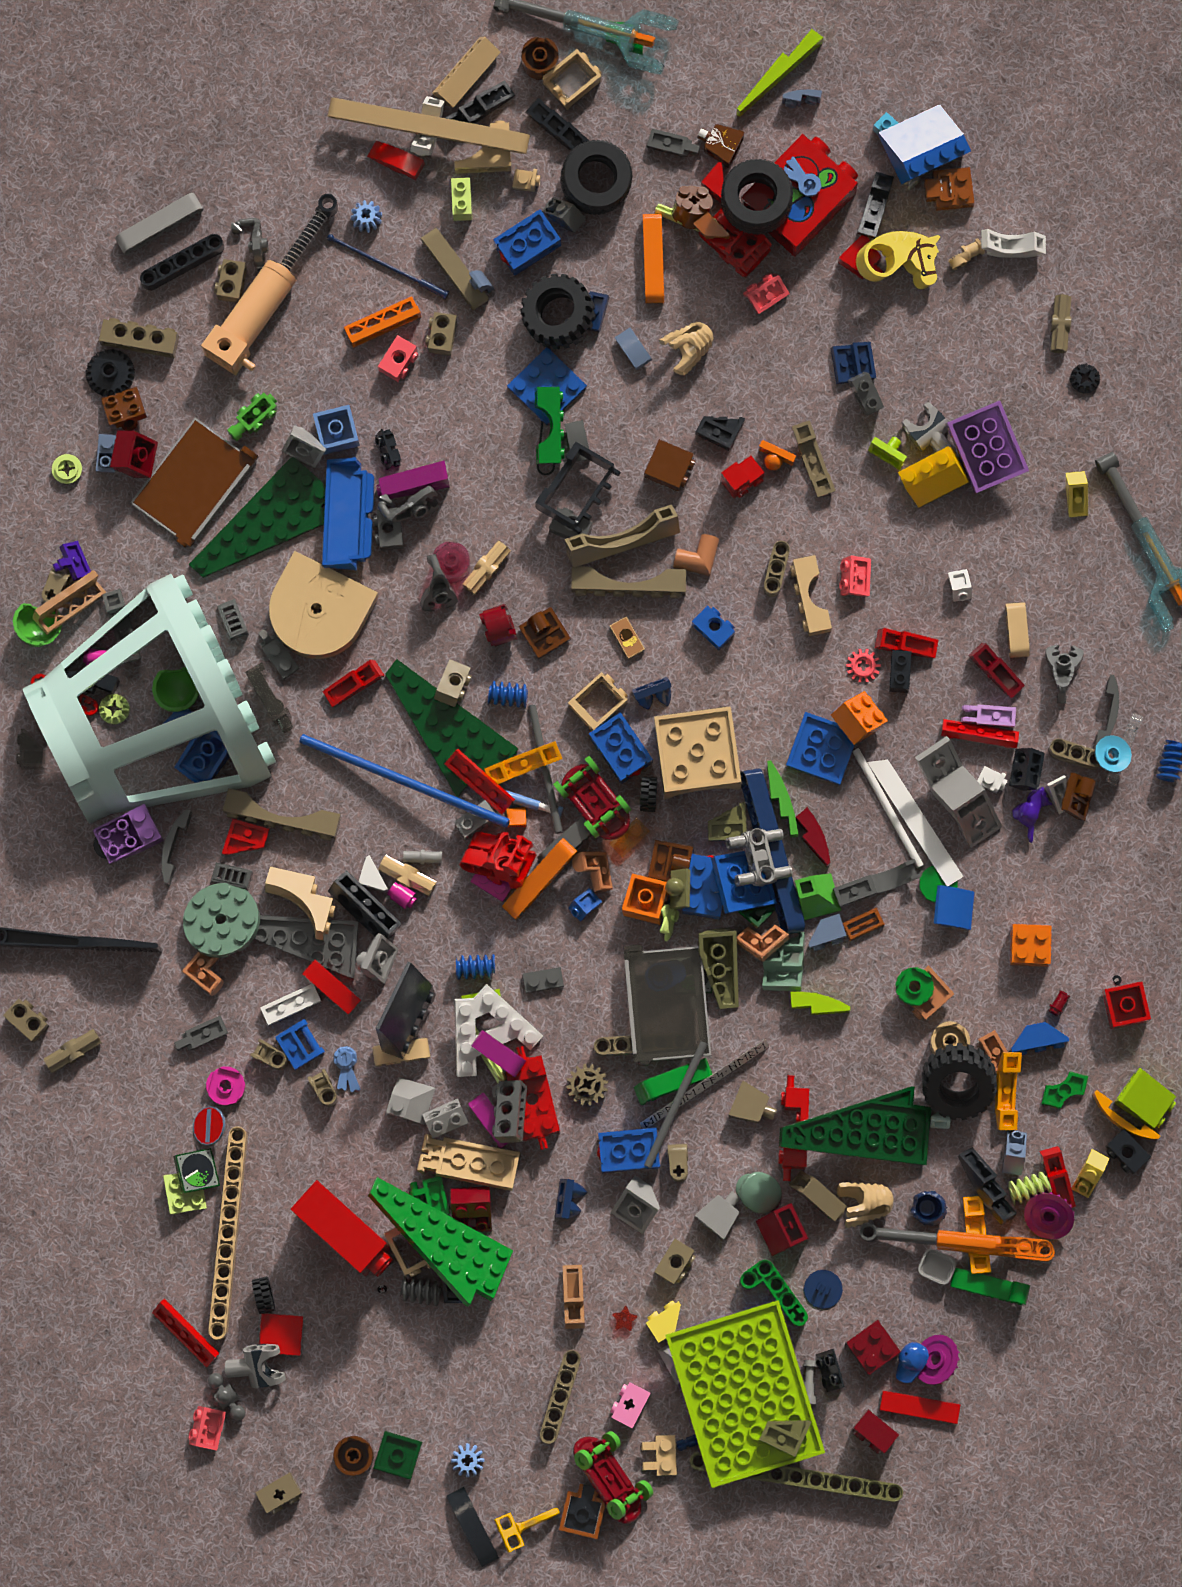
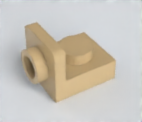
[513,169,541,192]

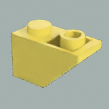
[1072,1149,1109,1198]
[646,1301,681,1343]

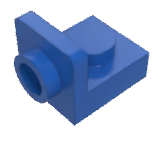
[568,888,602,922]

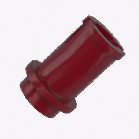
[1048,990,1070,1016]

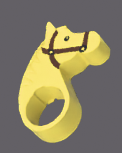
[856,231,940,289]

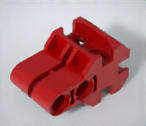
[698,208,772,278]
[459,831,537,889]

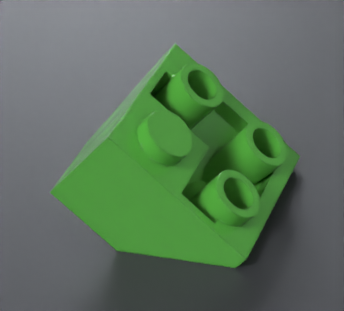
[794,873,841,920]

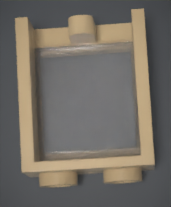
[543,49,602,110]

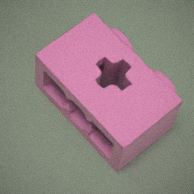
[610,1382,651,1429]

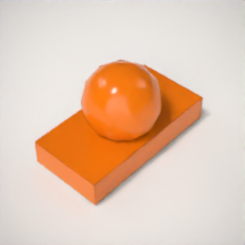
[759,440,796,471]

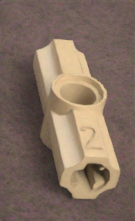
[462,541,511,595]
[378,855,437,896]

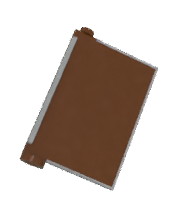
[130,418,259,548]

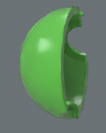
[13,603,62,647]
[152,667,200,712]

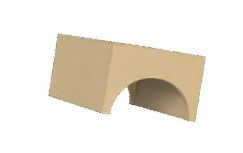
[654,707,741,800]

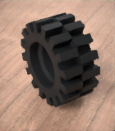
[640,777,657,812]
[252,1276,275,1314]

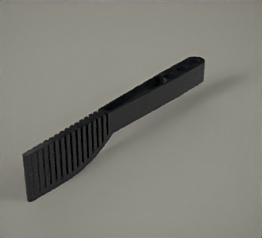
[0,927,163,953]

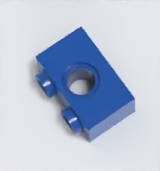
[692,605,735,651]

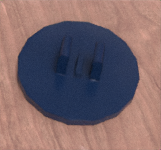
[804,1270,843,1309]

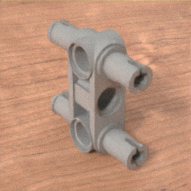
[725,828,793,887]

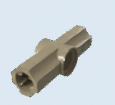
[1050,294,1071,353]
[44,1029,102,1073]

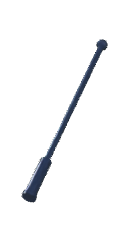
[327,234,450,300]

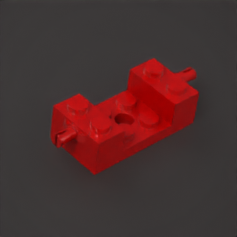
[506,1046,560,1150]
[778,1075,810,1181]

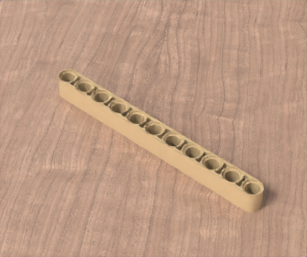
[328,98,530,154]
[209,1127,248,1340]

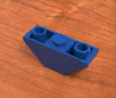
[1010,1022,1069,1055]

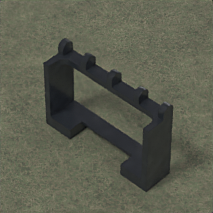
[535,442,621,534]

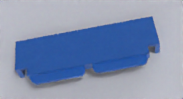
[322,457,374,570]

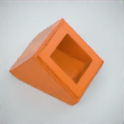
[507,807,527,827]

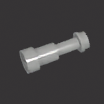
[803,1360,817,1405]

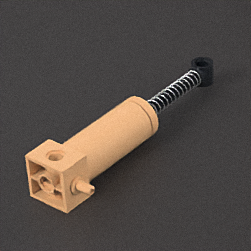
[201,194,338,376]

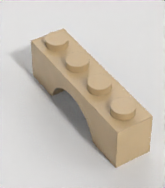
[790,555,832,636]

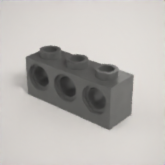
[492,1080,527,1143]

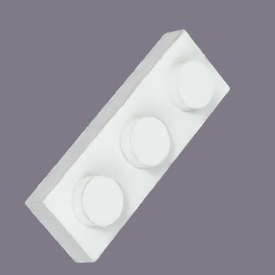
[260,984,322,1026]

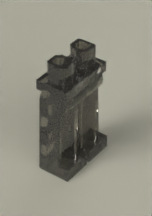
[245,662,294,733]

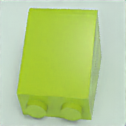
[1114,1068,1176,1130]

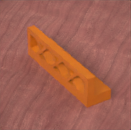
[344,296,421,348]

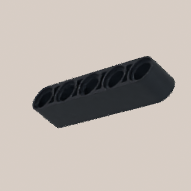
[140,234,224,291]

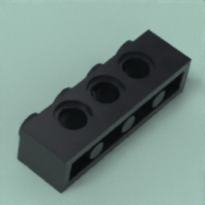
[328,870,401,939]

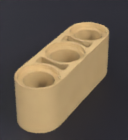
[1005,602,1030,658]
[372,1038,431,1067]

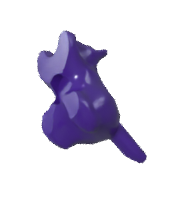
[1012,787,1052,843]

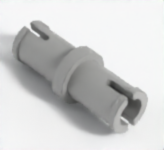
[403,849,442,865]

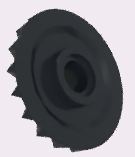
[86,349,135,397]

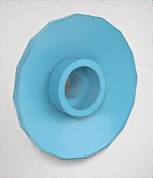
[1095,735,1132,773]

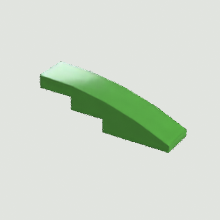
[767,760,798,838]

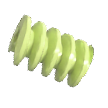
[1008,1172,1052,1206]

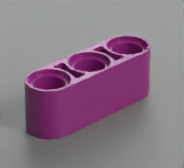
[471,1030,527,1077]
[468,1093,510,1149]

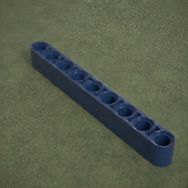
[740,768,805,935]

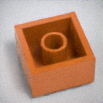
[831,691,888,745]
[622,874,669,925]
[1010,924,1052,967]

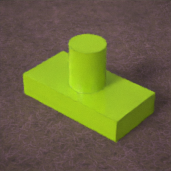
[868,437,907,470]

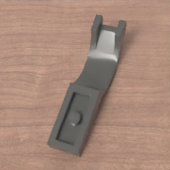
[833,859,922,907]

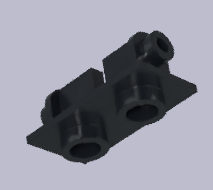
[375,429,402,470]

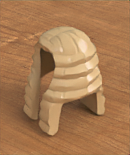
[659,322,713,375]
[837,1182,894,1228]

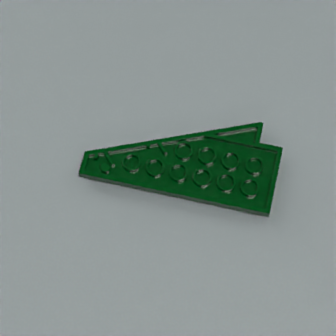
[189,457,326,578]
[385,659,519,797]
[778,1086,931,1165]

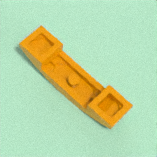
[485,741,563,784]
[995,1052,1022,1130]
[1093,1090,1160,1140]
[963,1196,991,1274]

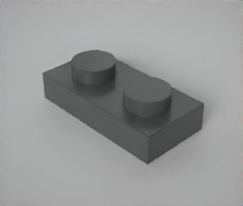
[523,967,564,993]

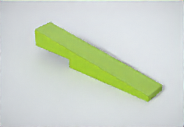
[736,29,823,117]

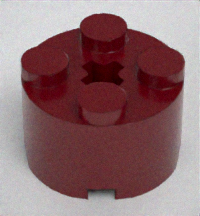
[479,604,517,647]

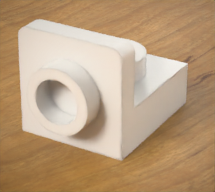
[948,569,972,602]
[977,766,1007,794]

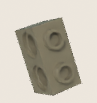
[214,259,247,303]
[425,312,457,356]
[3,998,49,1043]

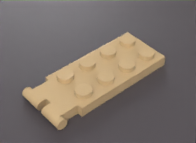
[417,1134,520,1191]

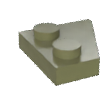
[708,802,747,842]
[759,1420,811,1457]

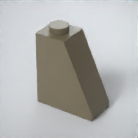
[789,1170,847,1221]

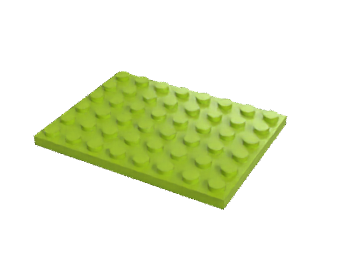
[665,1300,825,1488]

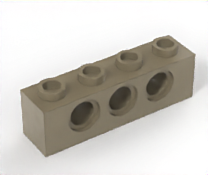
[99,318,179,358]

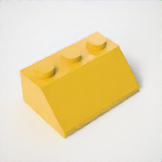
[898,446,969,508]

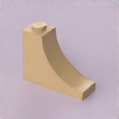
[454,121,511,174]

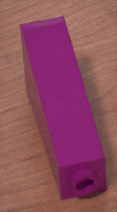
[376,460,450,499]

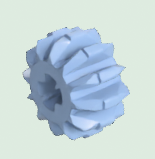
[351,200,383,233]
[451,1443,485,1477]

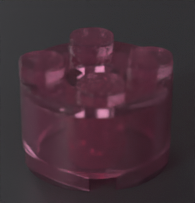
[433,542,471,584]

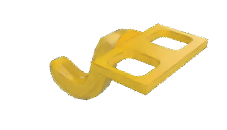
[494,1508,560,1553]

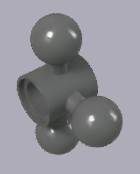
[208,1373,245,1421]

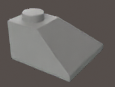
[281,425,326,468]
[386,1077,435,1125]
[611,1175,660,1234]

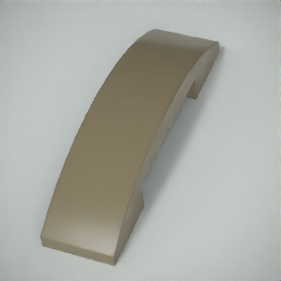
[792,420,835,498]

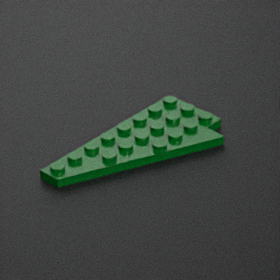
[368,1177,513,1307]

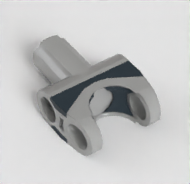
[901,402,956,452]
[225,1344,286,1388]

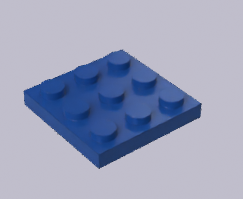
[507,347,587,425]
[786,712,854,785]
[711,851,777,914]

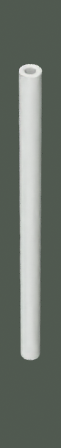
[852,748,924,869]

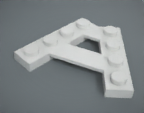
[454,984,543,1077]

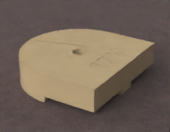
[269,551,379,659]

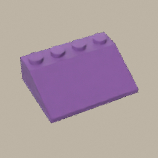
[945,401,1029,494]

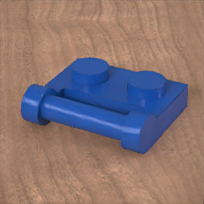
[275,1019,325,1070]

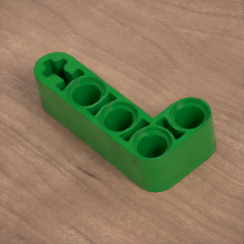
[633,1058,713,1106]
[740,1260,808,1326]
[950,1268,1030,1306]

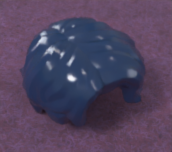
[910,1191,948,1226]

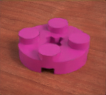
[206,1066,245,1106]

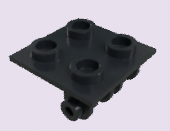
[816,1349,845,1392]

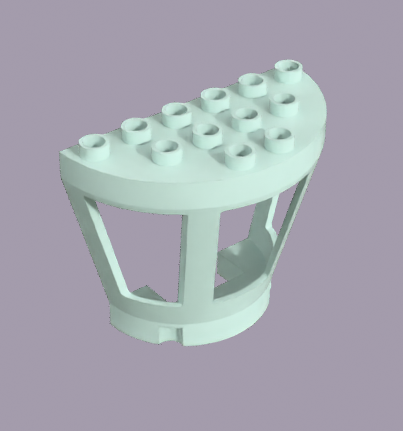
[22,574,276,824]

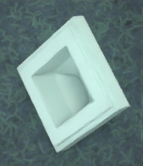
[930,1112,951,1129]

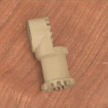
[948,239,985,270]

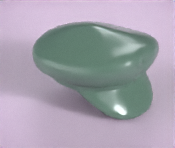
[736,1172,782,1214]

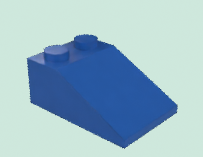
[174,731,230,783]

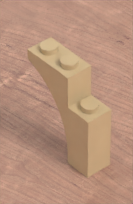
[265,867,336,940]

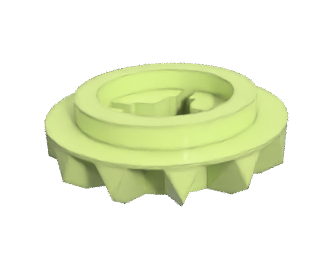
[52,454,82,485]
[99,694,130,724]

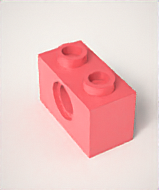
[378,335,418,382]

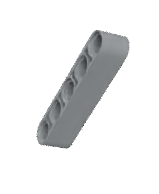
[115,193,204,255]

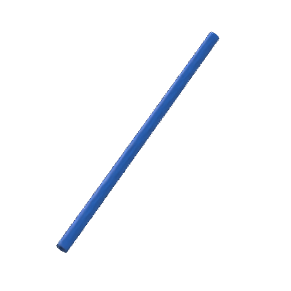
[299,734,510,828]

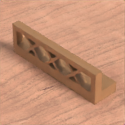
[32,570,106,635]

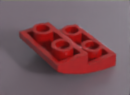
[259,1313,303,1356]

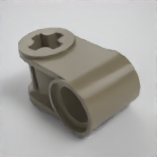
[42,569,71,603]
[250,1039,288,1070]
[307,1068,338,1107]
[668,1144,688,1182]

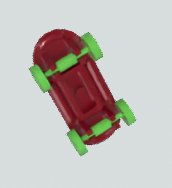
[553,756,631,840]
[573,1431,653,1524]

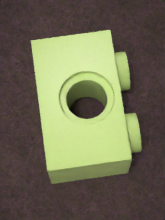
[451,178,472,221]

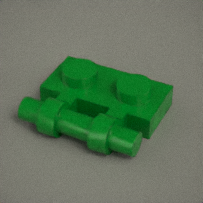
[409,1176,450,1215]

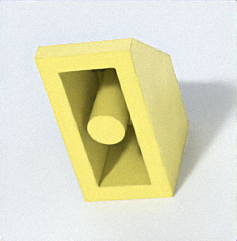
[1065,471,1088,517]

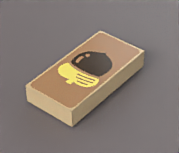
[610,617,645,659]

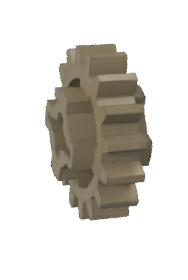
[566,1064,608,1106]

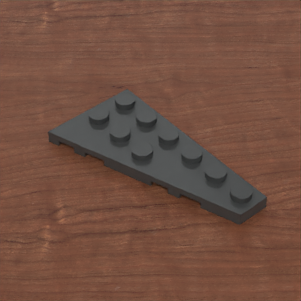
[254,915,359,980]

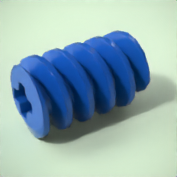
[488,680,528,708]
[1156,740,1182,782]
[456,954,495,980]

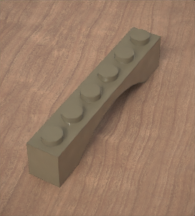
[565,505,680,568]
[571,566,686,599]
[223,788,341,841]

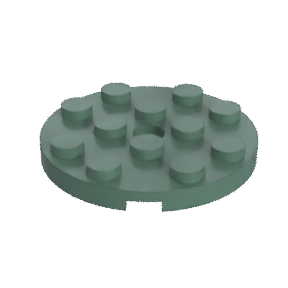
[183,883,260,958]

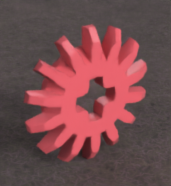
[846,649,881,682]

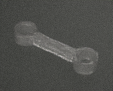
[1105,713,1144,786]

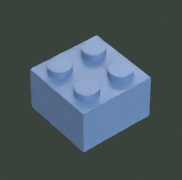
[313,405,360,455]

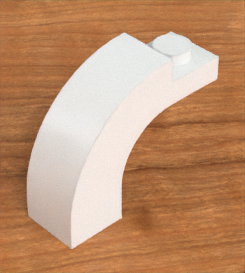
[410,96,445,156]
[981,229,1046,258]

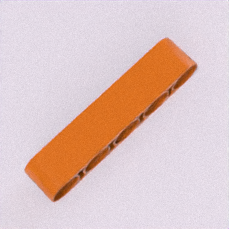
[643,214,664,304]
[502,838,578,920]

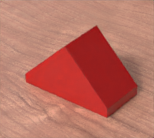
[701,162,724,203]

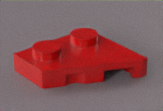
[222,819,270,855]

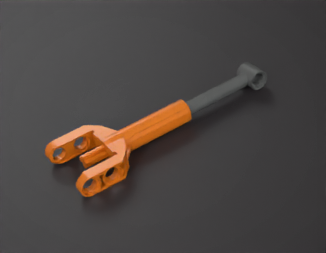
[860,1223,1055,1262]

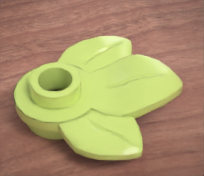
[660,904,679,941]

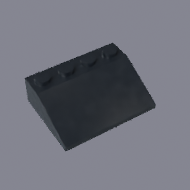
[376,962,436,1059]

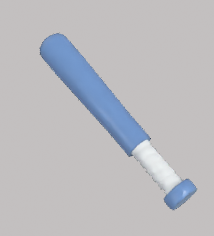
[505,790,563,818]

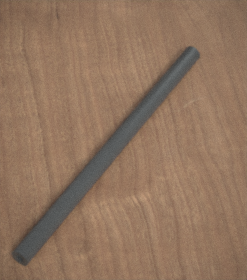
[528,705,563,834]
[644,1041,707,1168]

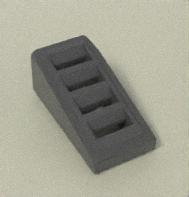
[217,599,249,641]
[211,862,253,891]

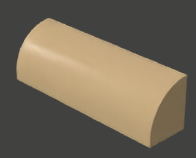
[432,37,501,108]

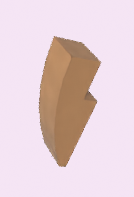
[563,1265,585,1329]

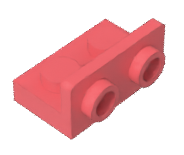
[743,273,790,314]
[839,555,871,597]
[188,1406,226,1451]

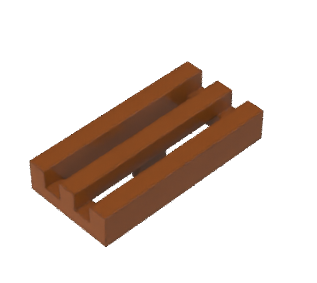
[843,908,885,941]

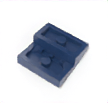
[830,341,876,384]

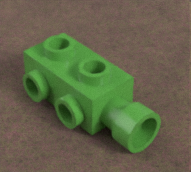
[227,392,278,441]

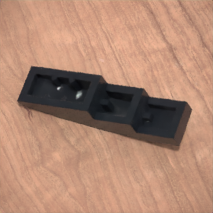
[446,80,515,124]
[525,98,589,151]
[958,1147,1017,1225]

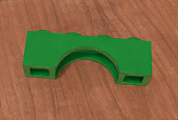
[534,387,564,464]

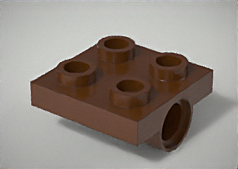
[101,386,147,431]
[518,607,571,659]
[1061,773,1096,821]
[648,840,693,882]

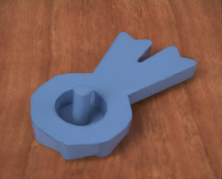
[784,157,821,197]
[333,1046,360,1092]

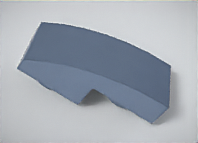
[782,89,822,108]
[469,270,494,293]
[615,328,652,370]

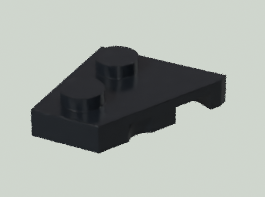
[695,416,745,451]

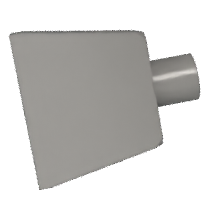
[695,1191,740,1240]

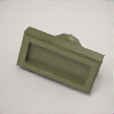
[665,868,690,910]

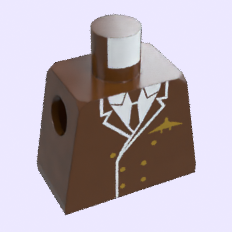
[697,124,745,168]

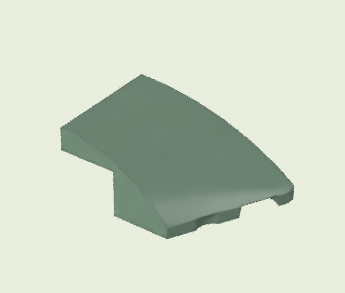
[762,932,805,991]

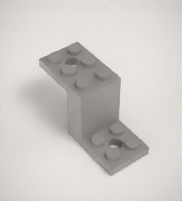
[915,736,1002,848]

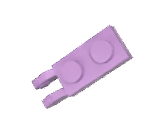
[961,705,1016,728]

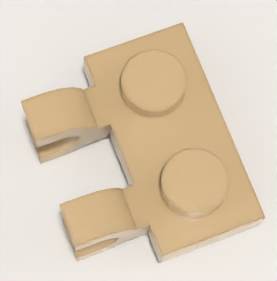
[641,1435,677,1476]

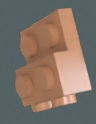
[905,965,954,1021]

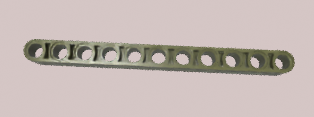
[690,1452,903,1502]

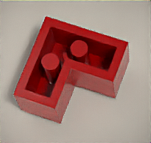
[720,455,765,499]

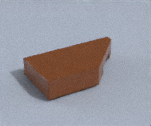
[693,212,730,239]

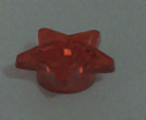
[612,1306,638,1331]

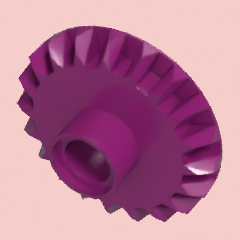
[1024,1192,1075,1239]
[917,1335,960,1386]

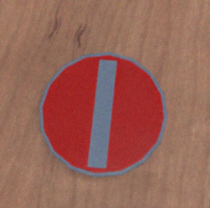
[193,1106,226,1145]

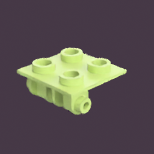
[163,1174,207,1215]

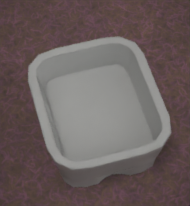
[918,1249,956,1285]

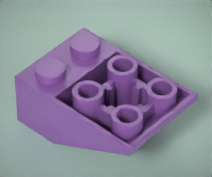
[93,804,164,864]

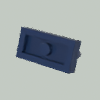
[631,677,672,710]
[555,1179,588,1219]

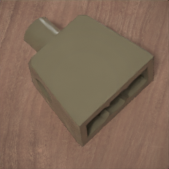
[728,1081,777,1124]

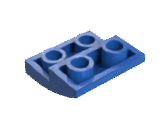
[934,885,975,930]

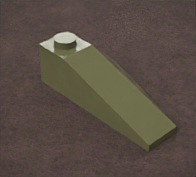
[698,927,739,1009]

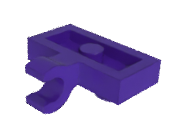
[53,541,91,581]

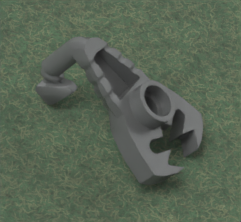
[231,218,269,271]
[378,486,438,523]
[420,554,458,611]
[1045,645,1084,704]

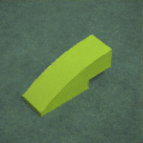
[790,992,851,1015]

